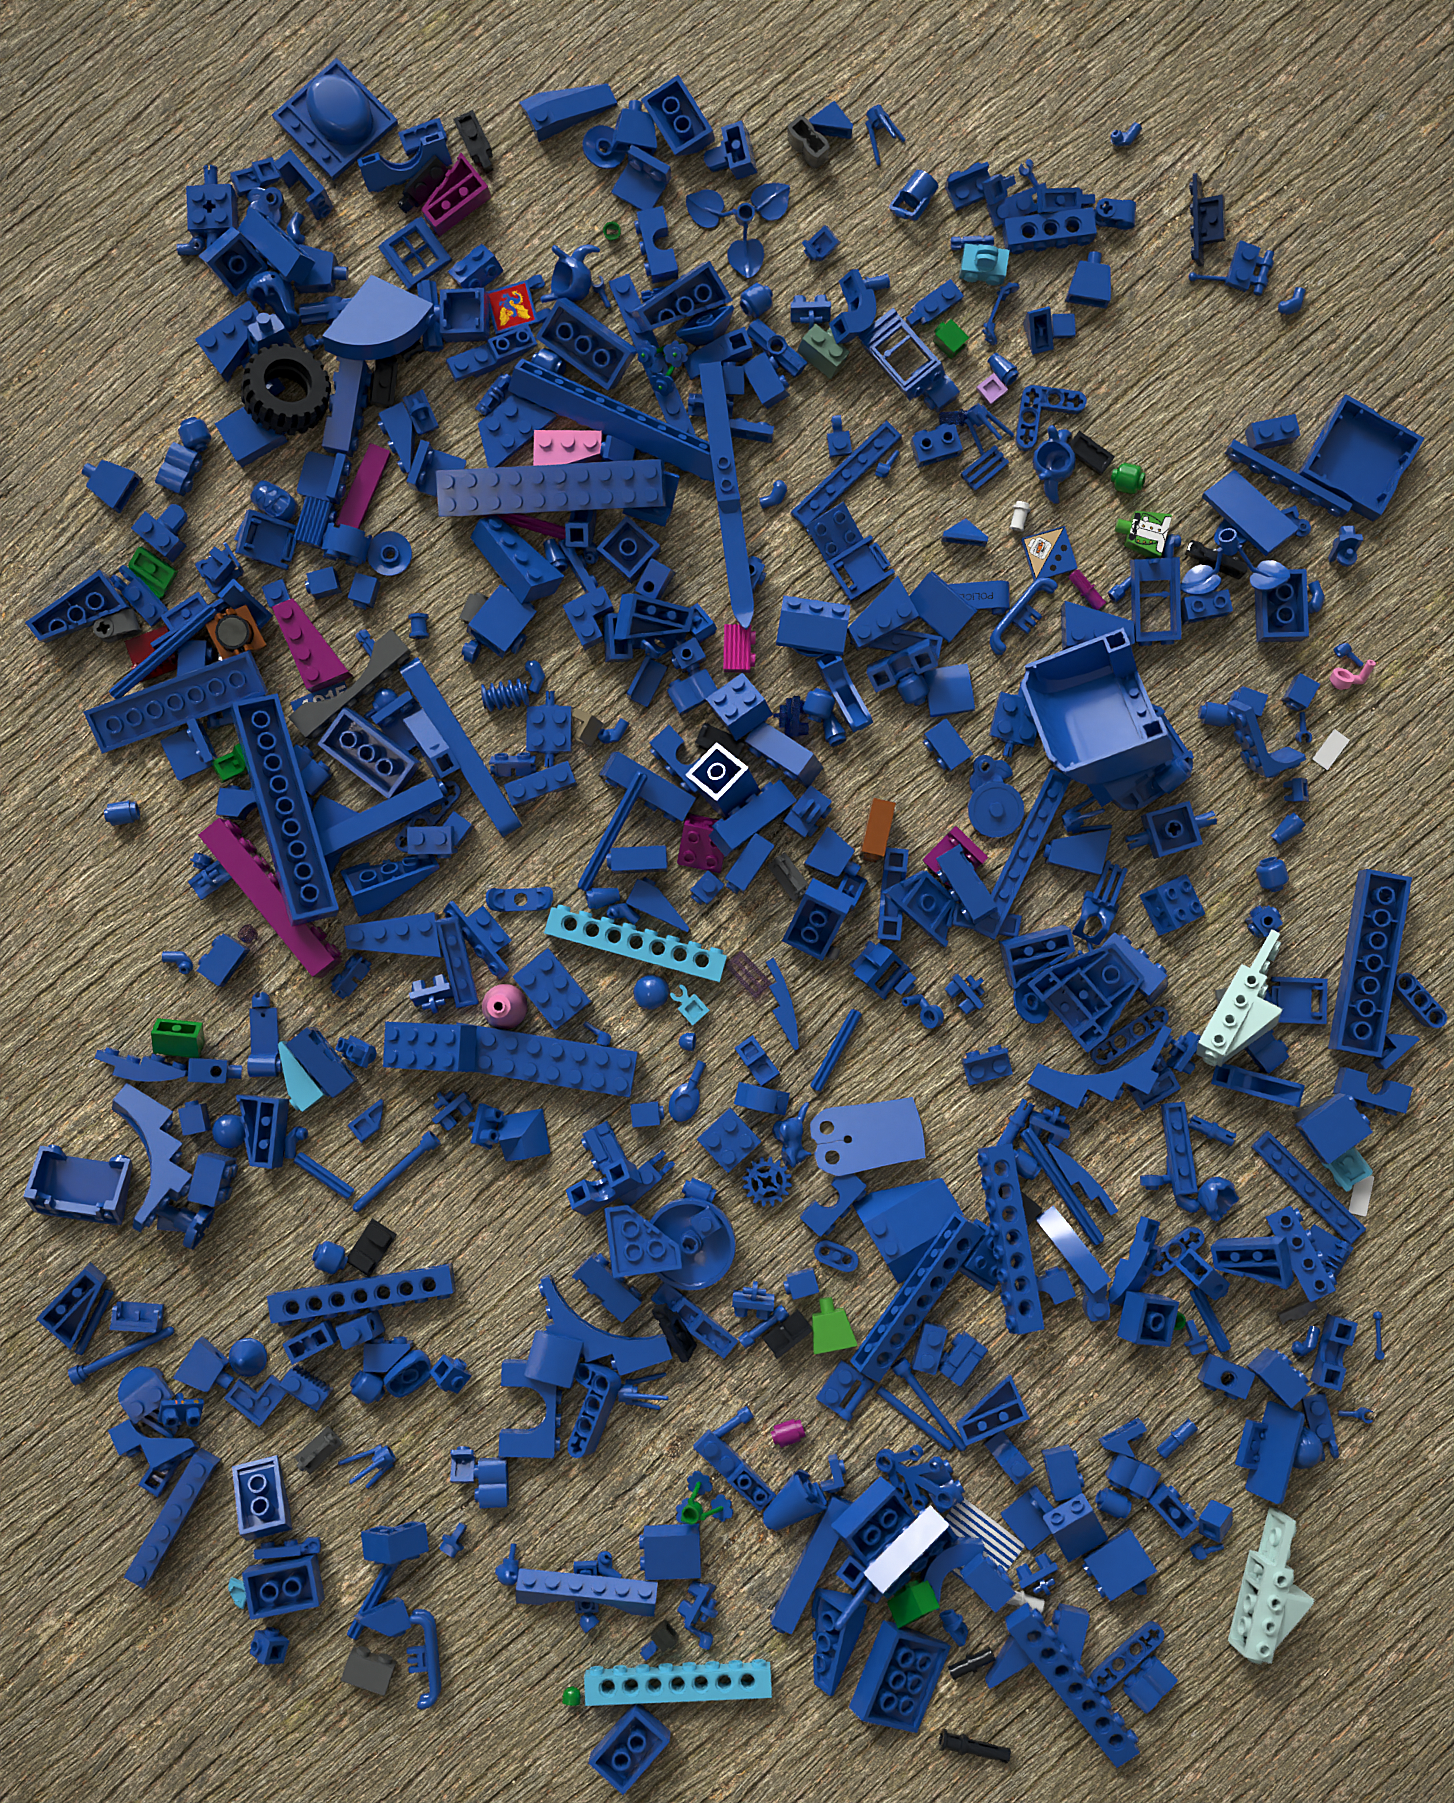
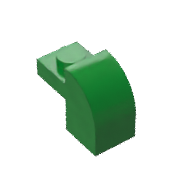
[211,743,248,783]

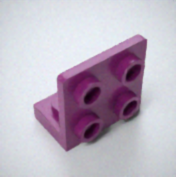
[677,813,724,873]
[922,826,989,888]

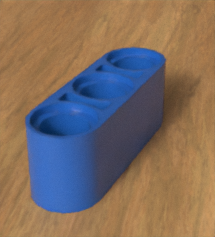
[1393,973,1447,1028]

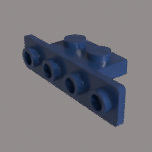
[1189,173,1226,267]

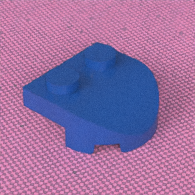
[118,1365,174,1424]

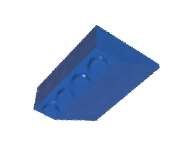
[849,1620,951,1733]

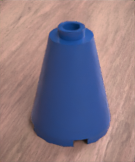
[763,1469,827,1531]

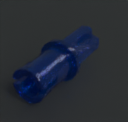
[938,408,968,427]

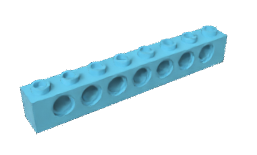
[544,904,727,982]
[584,1659,772,1706]

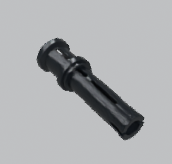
[938,1729,1011,1764]

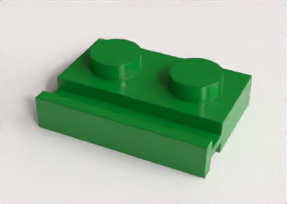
[128,546,179,599]

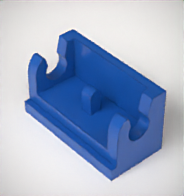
[110,1301,164,1333]

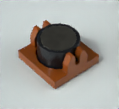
[205,605,267,660]

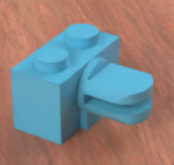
[959,243,1009,285]

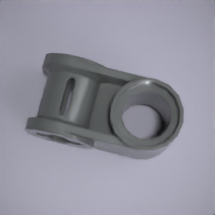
[93,609,141,643]

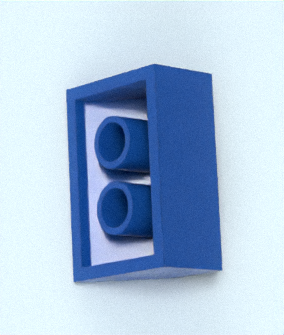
[641,75,716,156]
[776,596,850,656]

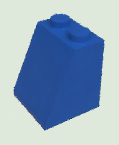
[686,743,761,820]

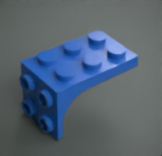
[1227,700,1306,778]

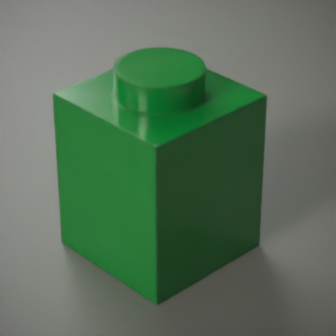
[933,319,970,360]

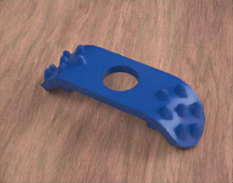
[982,282,1020,346]
[639,632,687,659]
[486,886,553,912]

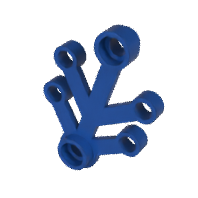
[876,1445,956,1511]

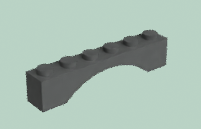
[288,629,413,740]

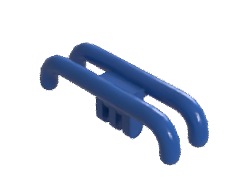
[989,577,1058,656]
[406,1609,442,1710]

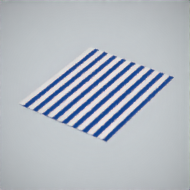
[944,1498,1025,1587]

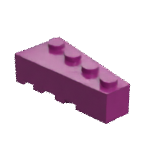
[272,598,353,693]

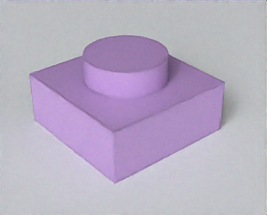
[976,373,1008,406]

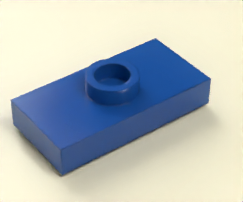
[398,118,448,156]

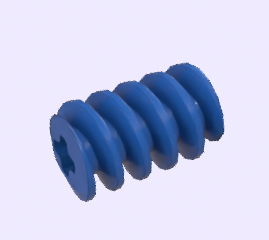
[481,678,530,712]

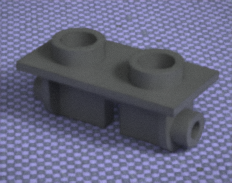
[767,852,809,902]
[294,1426,343,1475]

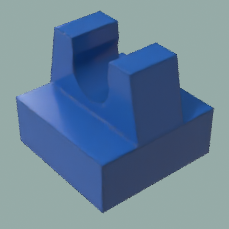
[1283,778,1309,802]

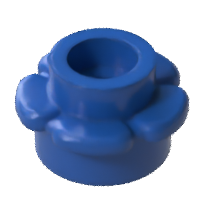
[190,852,212,870]

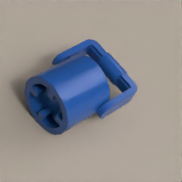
[889,170,939,221]

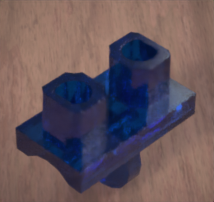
[773,696,809,739]

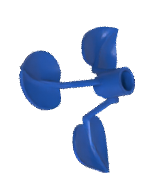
[685,183,790,278]
[1180,519,1290,596]

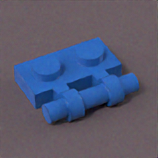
[1225,240,1274,296]

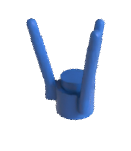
[865,105,906,166]
[964,403,1014,455]
[1061,795,1112,834]
[618,1372,669,1410]
[338,1444,396,1489]

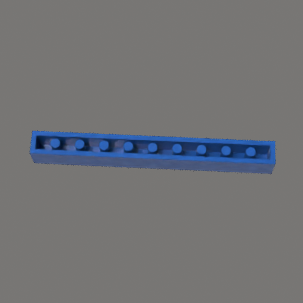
[508,359,714,482]

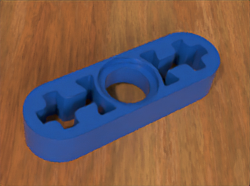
[1151,1226,1205,1276]

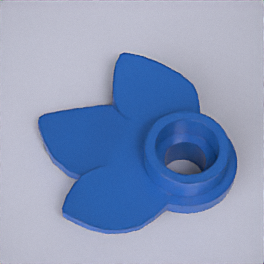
[246,187,284,225]
[969,755,1013,792]

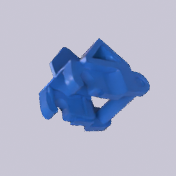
[849,940,911,1000]

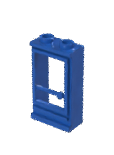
[858,308,945,401]
[1130,557,1181,646]

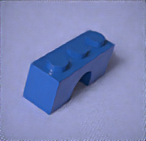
[634,206,679,284]
[866,638,938,693]
[649,725,701,795]
[504,761,578,809]
[1333,1067,1413,1116]
[566,1158,643,1216]
[799,1173,867,1237]
[999,1266,1076,1313]
[1310,1313,1358,1391]

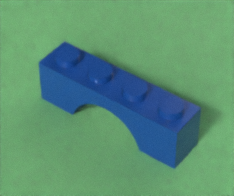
[357,131,453,192]
[216,785,314,821]
[876,847,909,942]

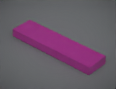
[336,443,392,529]

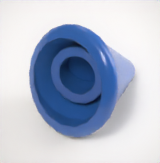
[229,1338,267,1377]

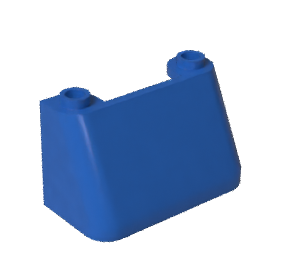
[23,1145,133,1225]

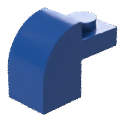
[734,1082,790,1115]
[836,1555,883,1604]

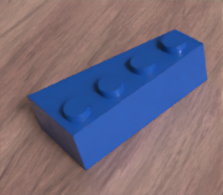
[344,912,444,958]

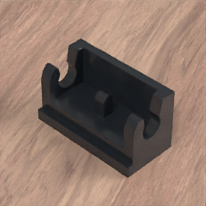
[695,723,746,759]

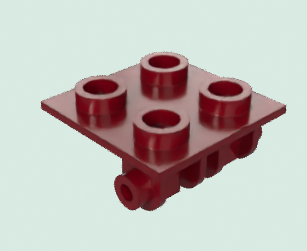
[124,626,178,683]

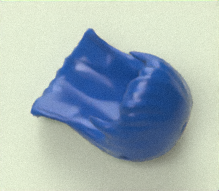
[246,271,300,332]

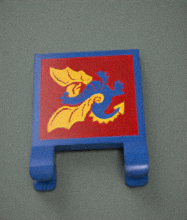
[487,274,551,336]

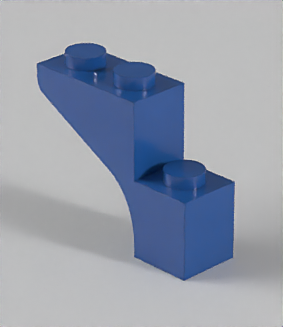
[815,653,874,733]
[1211,1063,1305,1107]
[108,1419,200,1472]

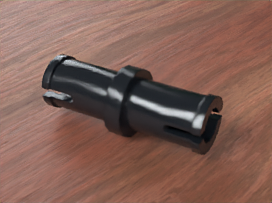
[948,1646,996,1681]

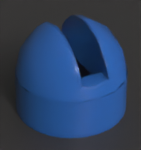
[252,992,270,1008]
[679,1033,696,1051]
[579,1613,600,1634]

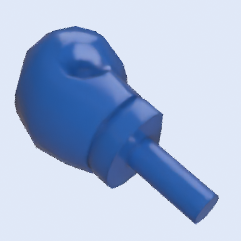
[364,688,398,719]
[495,1543,519,1586]

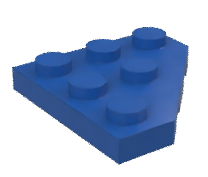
[604,1205,682,1278]

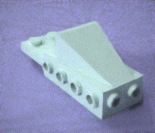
[1196,930,1282,1067]
[1228,1507,1314,1664]

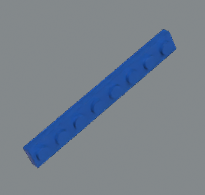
[608,273,696,436]
[973,768,1071,940]

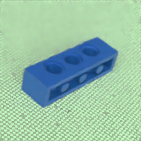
[1002,207,1097,255]

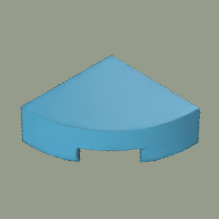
[228,1577,247,1609]

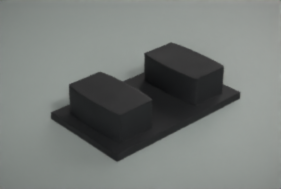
[347,1218,397,1277]

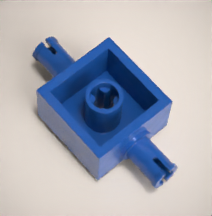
[186,165,239,248]
[1125,801,1217,859]

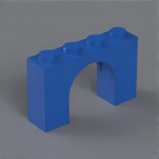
[498,1359,562,1458]

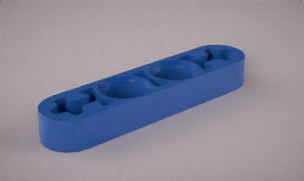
[395,781,461,853]
[1090,1006,1169,1065]
[1090,1621,1164,1692]

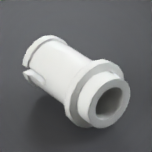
[1010,501,1031,531]

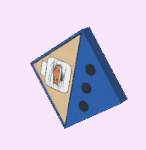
[1021,526,1078,582]

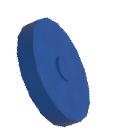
[967,781,1024,838]

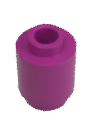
[771,1419,806,1448]

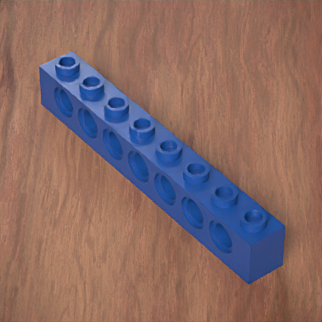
[977,1143,1045,1334]
[850,1211,985,1382]
[267,1263,456,1326]
[1005,1602,1140,1768]

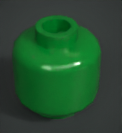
[1111,463,1146,495]

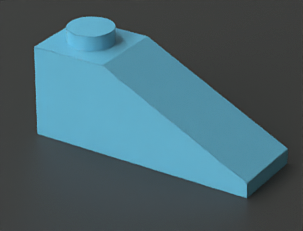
[278,1041,326,1112]

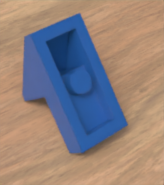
[689,603,717,643]
[1373,1033,1420,1070]
[1098,1418,1147,1458]

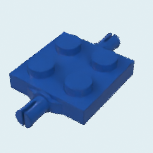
[989,682,1037,758]
[526,691,573,768]

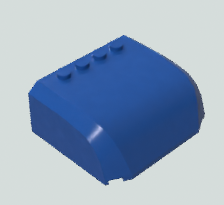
[1021,628,1174,784]

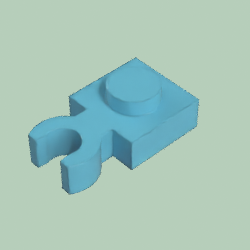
[670,985,710,1025]

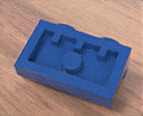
[945,162,991,211]
[961,1044,1013,1085]

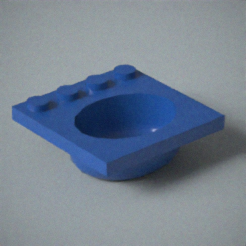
[272,58,398,181]

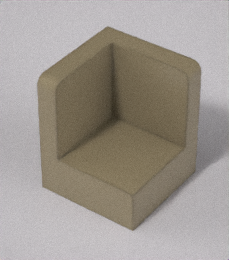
[572,708,604,747]

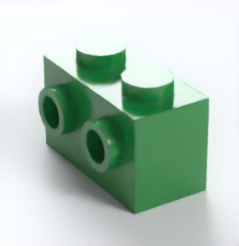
[151,1018,205,1058]
[887,1580,940,1629]

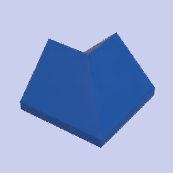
[676,305,734,347]
[498,1108,551,1162]

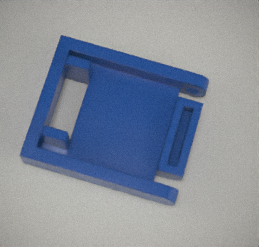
[235,509,297,570]
[826,535,895,602]
[1271,977,1328,1024]

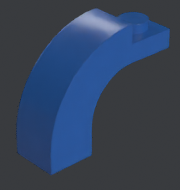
[829,269,876,344]
[565,510,597,547]
[920,1537,984,1610]

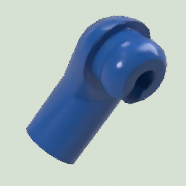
[177,236,205,256]
[1278,287,1306,315]
[1308,580,1325,614]
[607,903,641,925]

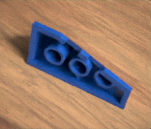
[340,854,440,916]

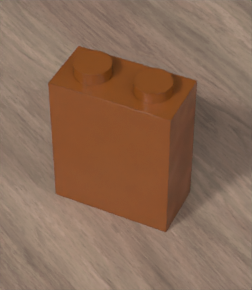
[859,798,896,863]

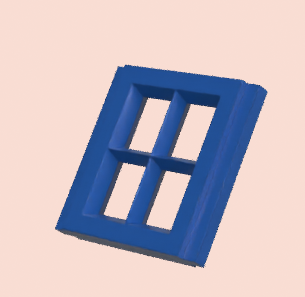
[378,217,452,290]

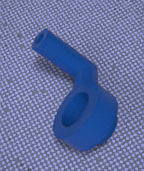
[461,639,482,664]
[902,994,944,1028]
[1140,1156,1172,1190]

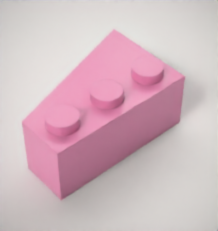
[533,430,603,466]

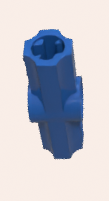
[417,280,444,352]
[299,296,352,325]
[746,318,808,379]

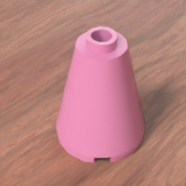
[482,984,527,1029]

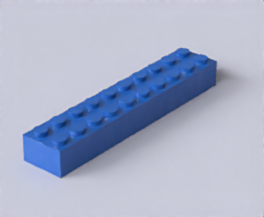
[436,459,667,517]
[231,693,339,927]

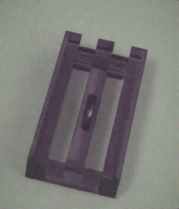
[725,950,772,999]

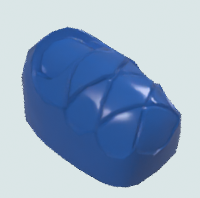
[250,480,297,522]
[383,1349,431,1398]

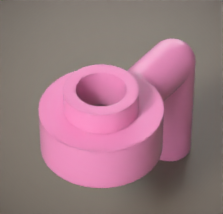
[1329,660,1376,690]

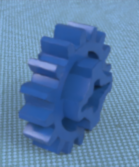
[742,1156,792,1206]

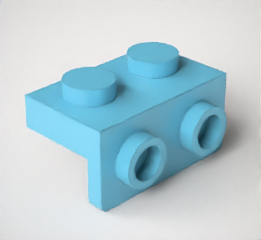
[1322,1146,1373,1192]

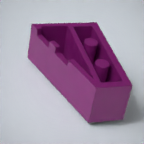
[422,153,491,237]

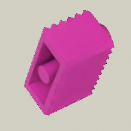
[723,624,756,673]

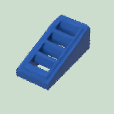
[138,1459,182,1497]

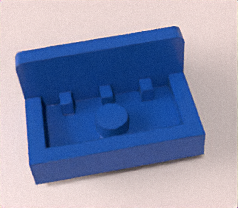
[448,243,503,288]
[407,826,458,858]

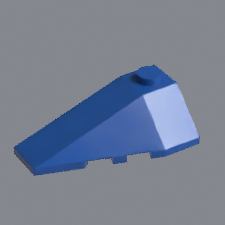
[519,83,618,142]
[812,1588,867,1696]

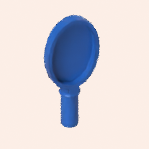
[669,1060,706,1122]

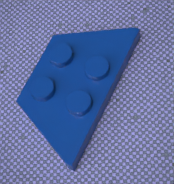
[478,395,557,468]
[883,871,956,947]

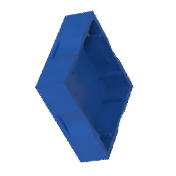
[1297,394,1424,522]

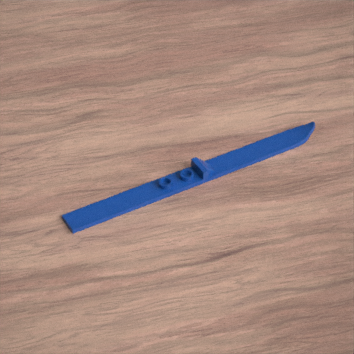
[699,361,754,630]

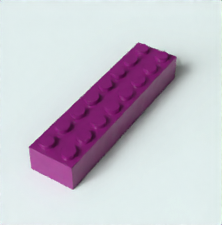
[198,818,343,978]

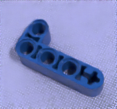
[567,1360,621,1458]

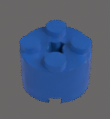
[321,523,372,568]

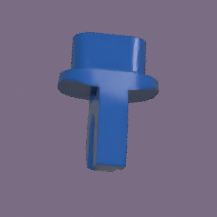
[1184,1319,1209,1355]
[439,1522,467,1558]
[939,1609,968,1647]

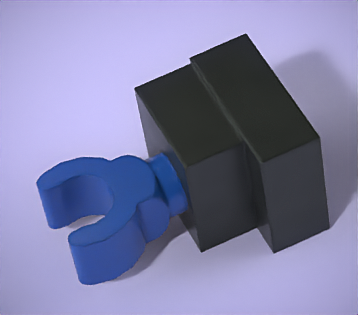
[640,1619,679,1661]

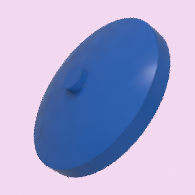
[650,1198,736,1290]

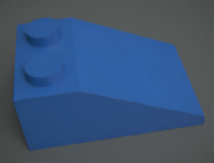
[232,1455,292,1541]

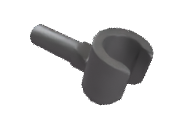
[825,946,840,960]

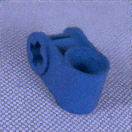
[1094,198,1136,230]

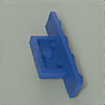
[150,592,230,650]
[443,901,512,979]

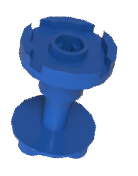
[155,1204,215,1250]

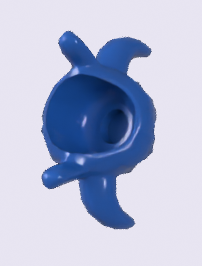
[540,244,600,303]
[1032,425,1076,504]

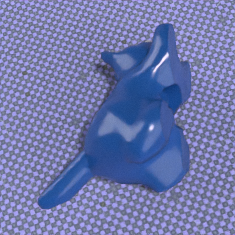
[772,1102,812,1168]

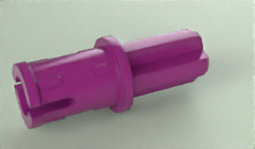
[1069,569,1106,610]

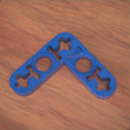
[1015,385,1087,451]

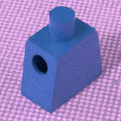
[611,100,657,156]
[294,244,349,294]
[1065,251,1111,309]
[247,313,296,356]
[82,460,142,514]
[635,558,676,600]
[804,826,861,879]
[187,1058,243,1084]
[1175,1248,1230,1300]
[335,1310,386,1350]
[173,1337,234,1392]

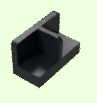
[762,1309,813,1359]

